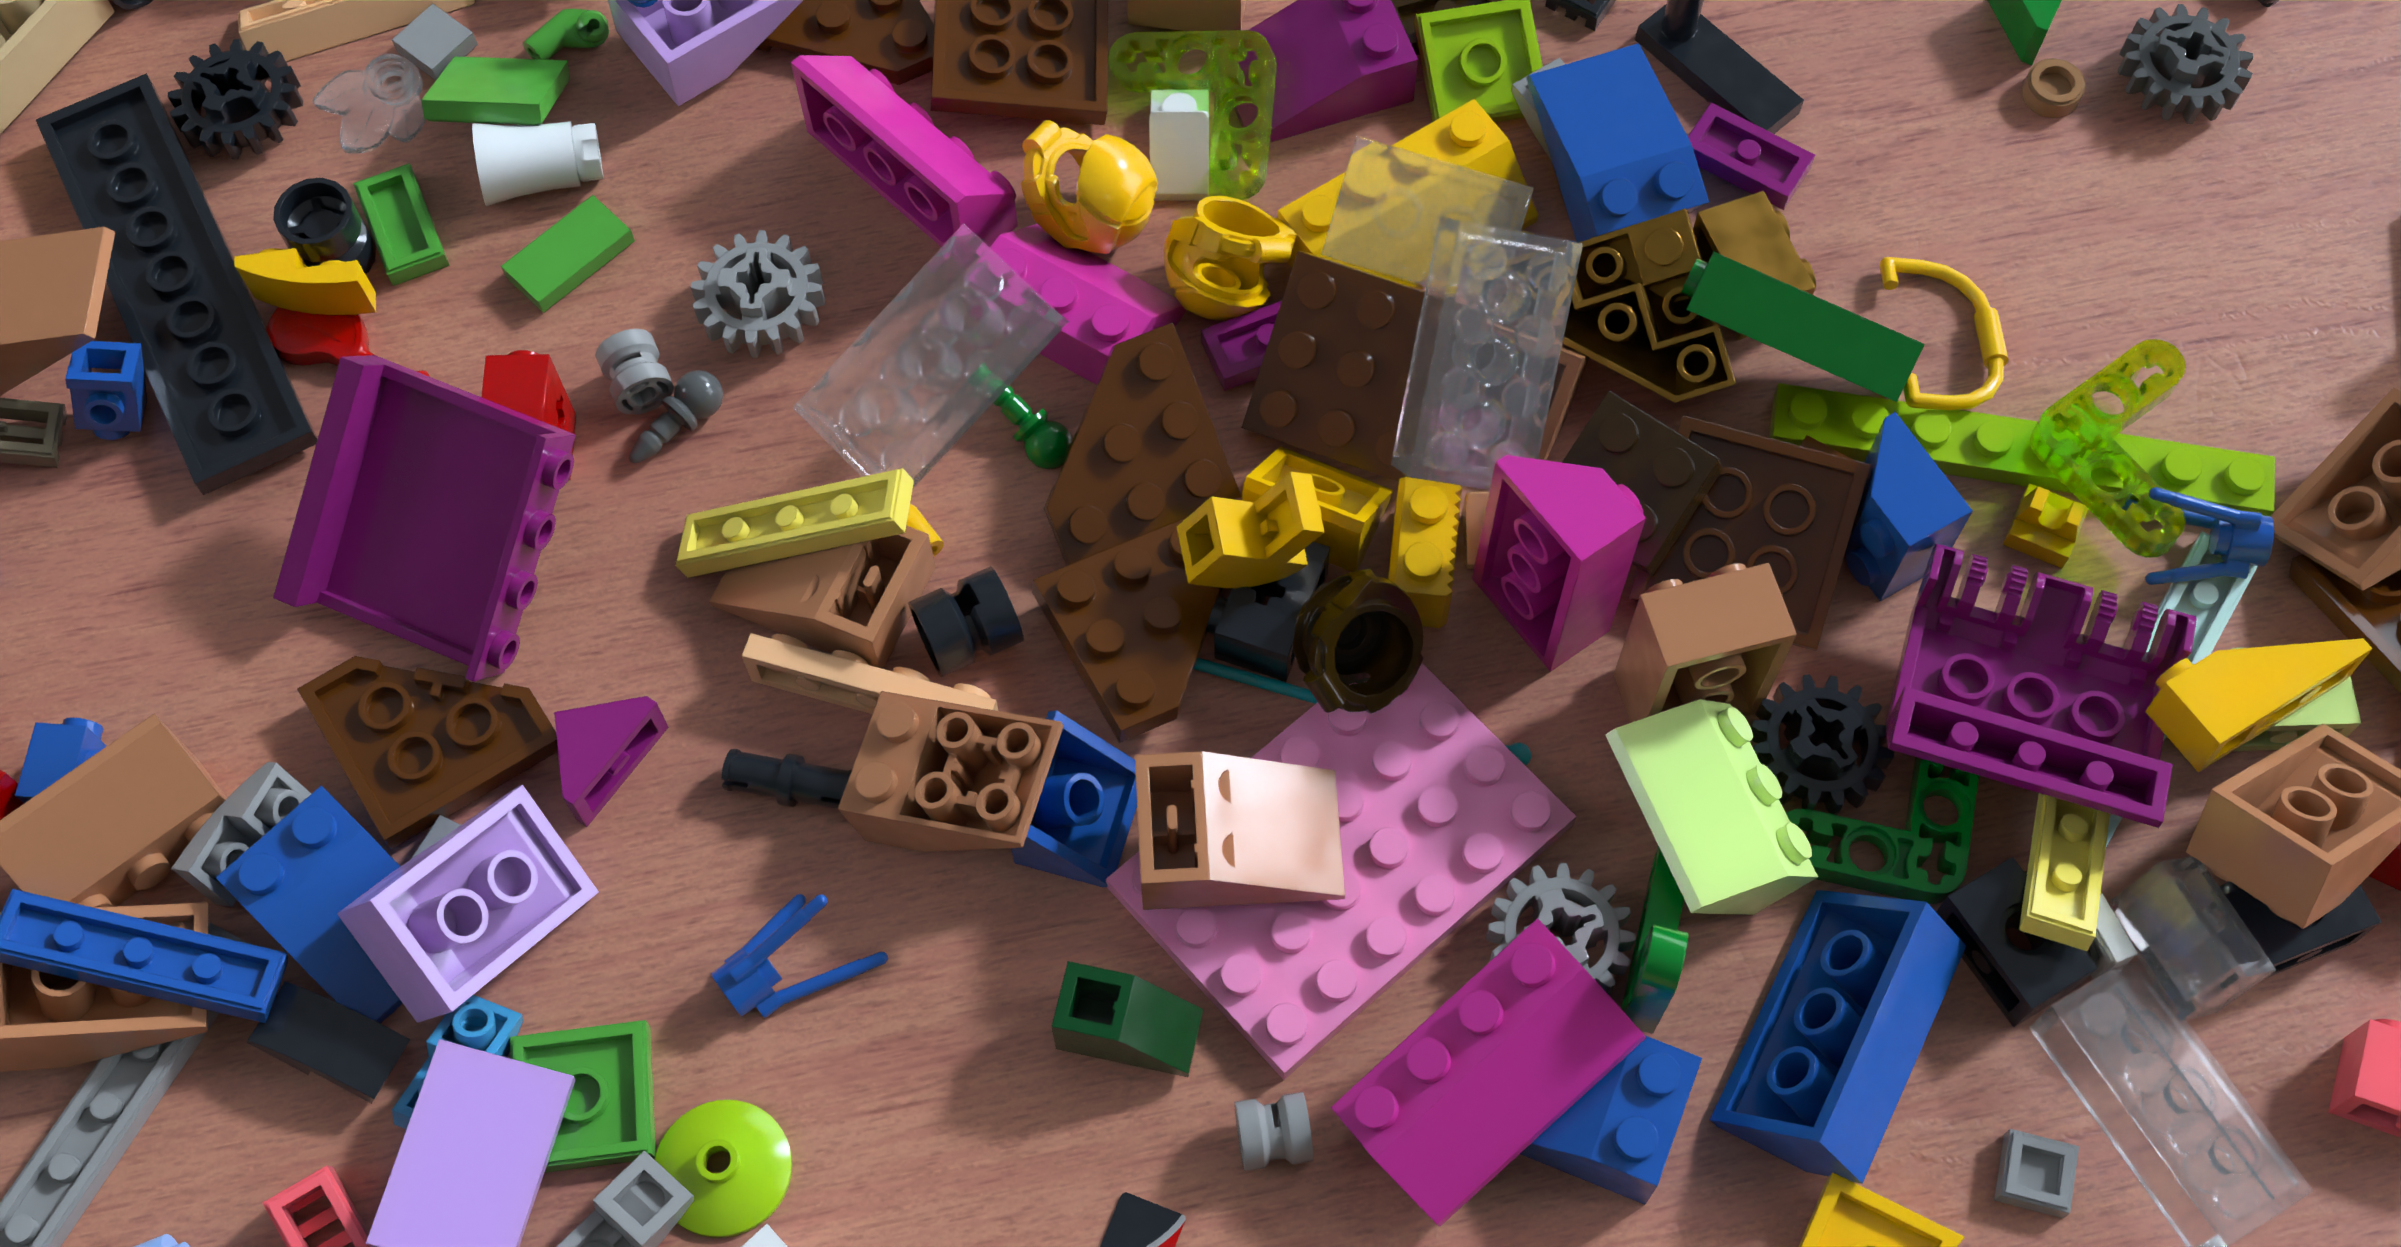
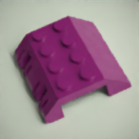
[1885,543,2197,828]

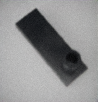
[1635,0,1804,134]

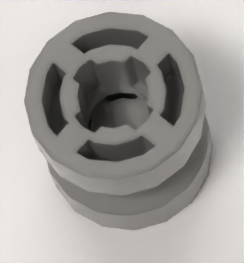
[595,329,674,415]
[1234,1092,1313,1171]

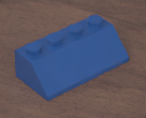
[1710,890,1966,1184]

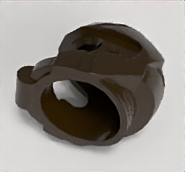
[1293,568,1424,714]

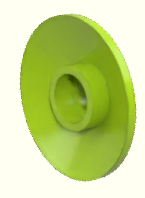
[655,1100,792,1238]

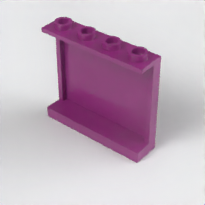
[273,355,576,682]

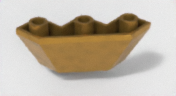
[1502,208,1736,403]

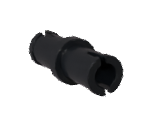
[721,749,852,809]

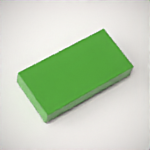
[353,163,450,286]
[501,195,635,313]

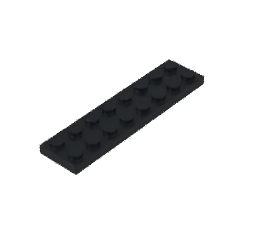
[36,73,318,495]

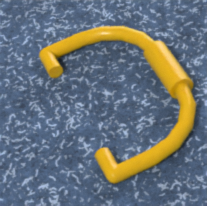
[1879,257,2009,411]

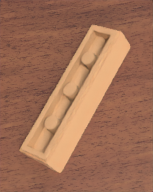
[238,0,475,61]

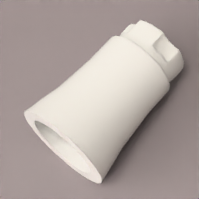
[472,121,604,206]

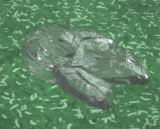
[313,53,425,154]

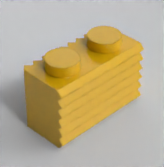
[1388,477,1462,628]

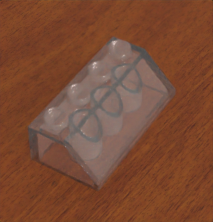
[2029,959,2313,1247]

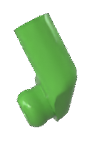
[523,9,609,60]

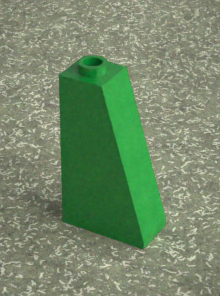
[1681,251,1925,402]

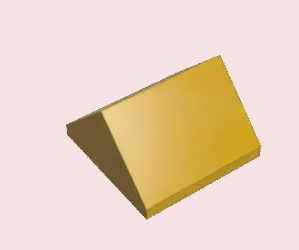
[1242,446,1393,572]

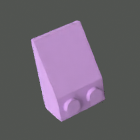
[608,0,803,106]
[337,785,599,1023]

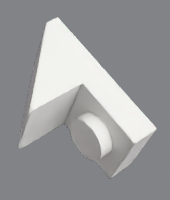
[1149,90,1209,201]

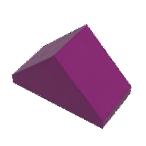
[554,696,669,827]

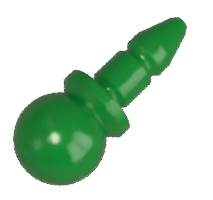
[981,373,1073,469]

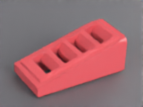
[263,1165,369,1247]

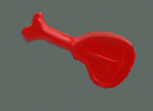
[266,307,430,377]

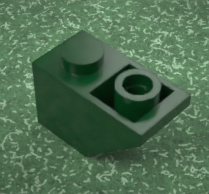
[1051,961,1203,1077]

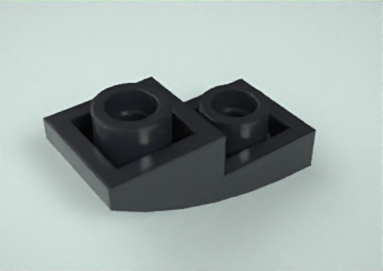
[247,981,410,1104]

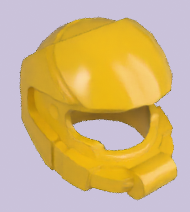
[1021,120,1158,254]
[1163,196,1297,321]

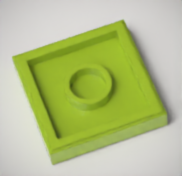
[1413,0,1543,122]

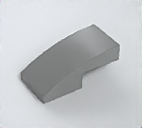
[557,1151,694,1247]

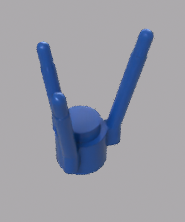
[2112,487,2274,585]
[711,894,888,1018]

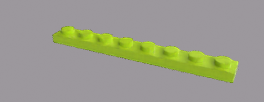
[1769,383,2275,516]

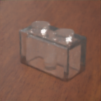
[2108,856,2276,1021]

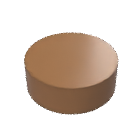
[2022,58,2086,118]

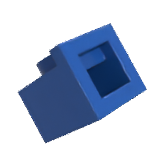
[65,341,147,440]
[15,718,106,803]

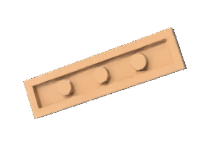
[742,633,998,714]

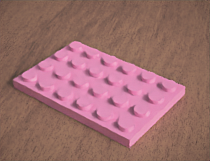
[1106,663,1576,1080]

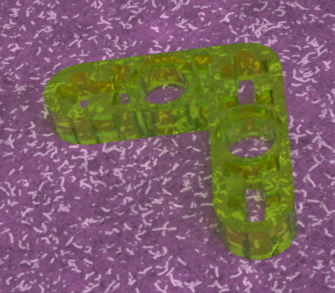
[1108,30,1277,200]
[2030,339,2186,558]

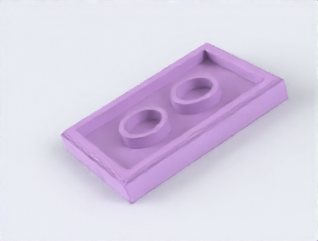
[366,1039,575,1247]

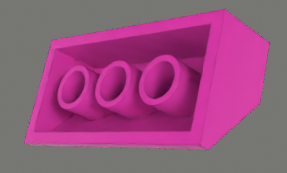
[791,55,1018,269]
[1472,455,1646,672]
[1330,918,1646,1226]

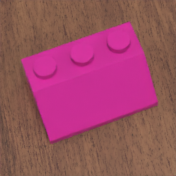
[966,224,1187,385]

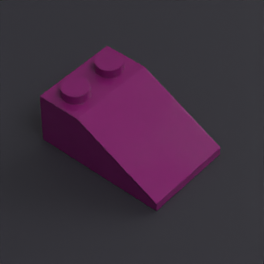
[1213,0,1418,148]

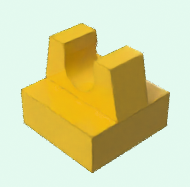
[2003,483,2089,569]

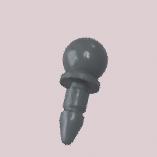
[629,370,723,464]

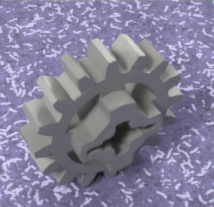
[691,230,825,358]
[1486,863,1635,995]

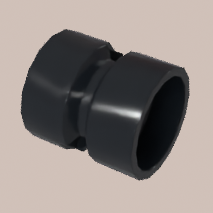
[273,178,376,274]
[908,566,1024,677]

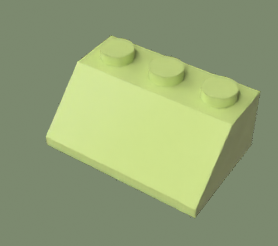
[1605,699,1818,915]

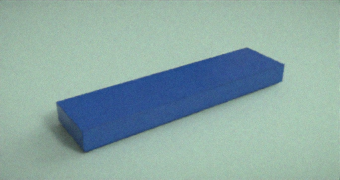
[0,889,288,1023]

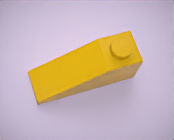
[2145,638,2373,773]

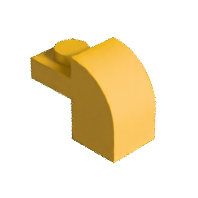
[1177,471,1325,588]

